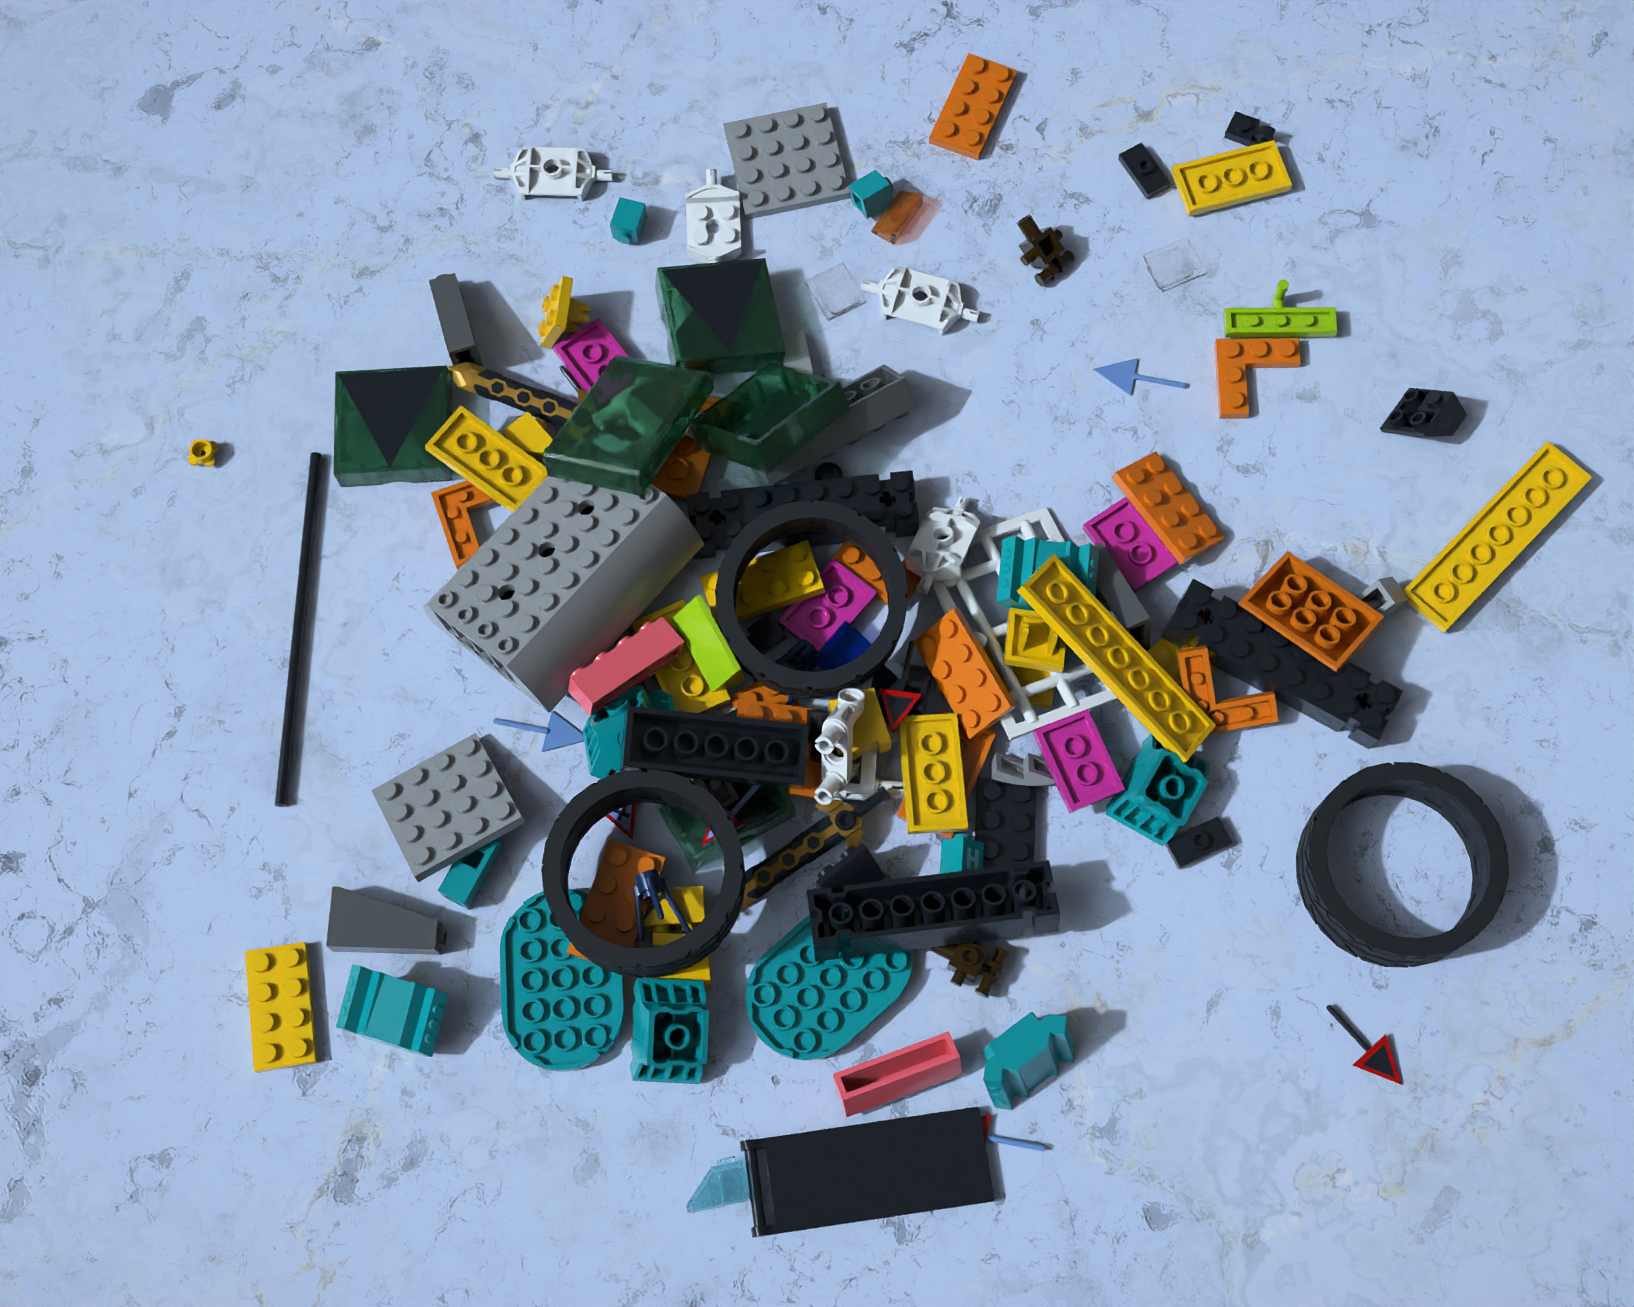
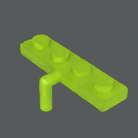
[1223,280,1337,338]

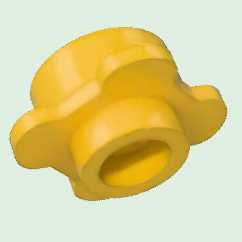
[188,439,219,467]

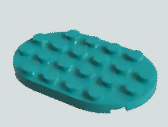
[500,889,625,1072]
[745,915,912,1061]

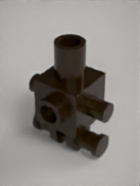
[1016,214,1075,286]
[930,941,1010,998]

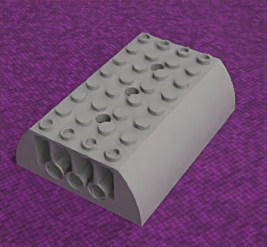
[423,439,704,713]

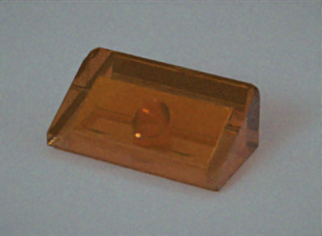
[871,190,923,245]

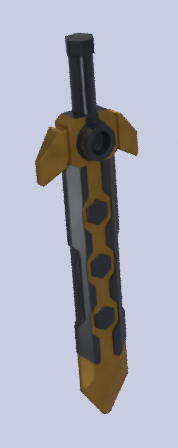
[447,362,629,445]
[740,786,891,911]

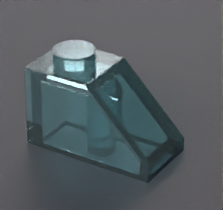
[686,1156,750,1214]

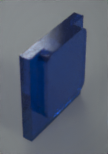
[811,621,871,671]

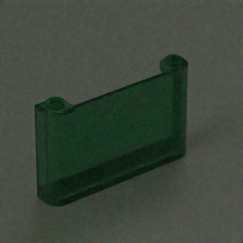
[543,355,714,496]

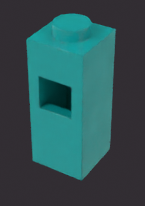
[437,838,504,910]

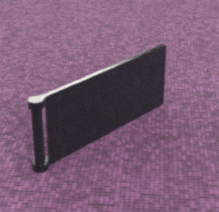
[740,1107,994,1238]

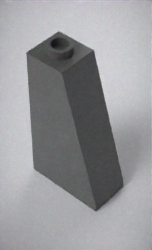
[429,273,484,367]
[1094,542,1150,651]
[326,886,447,955]

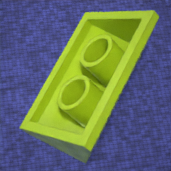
[672,594,745,693]

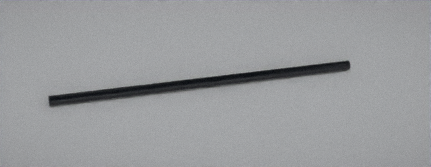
[275,452,322,807]

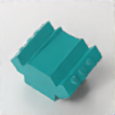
[996,535,1100,611]
[583,684,676,779]
[1106,734,1209,846]
[336,964,449,1057]
[630,978,709,1084]
[982,1012,1076,1110]

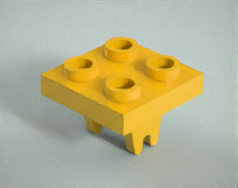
[538,276,591,349]
[1003,607,1066,673]

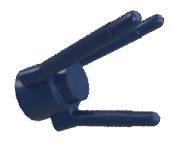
[754,639,817,706]
[632,869,691,941]

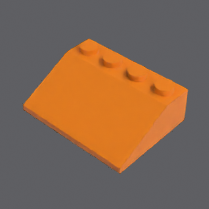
[1238,551,1385,672]

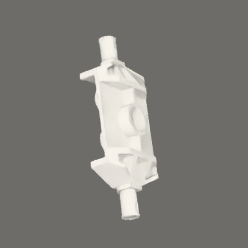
[493,147,613,202]
[685,168,742,265]
[860,266,980,336]
[905,496,982,594]

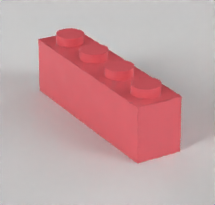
[568,617,684,717]
[833,1031,962,1117]

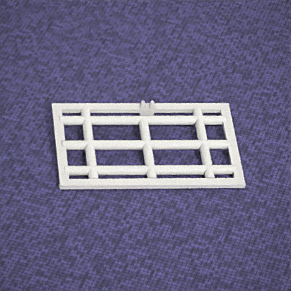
[931,507,1118,741]

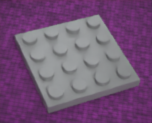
[723,102,850,220]
[371,733,525,882]

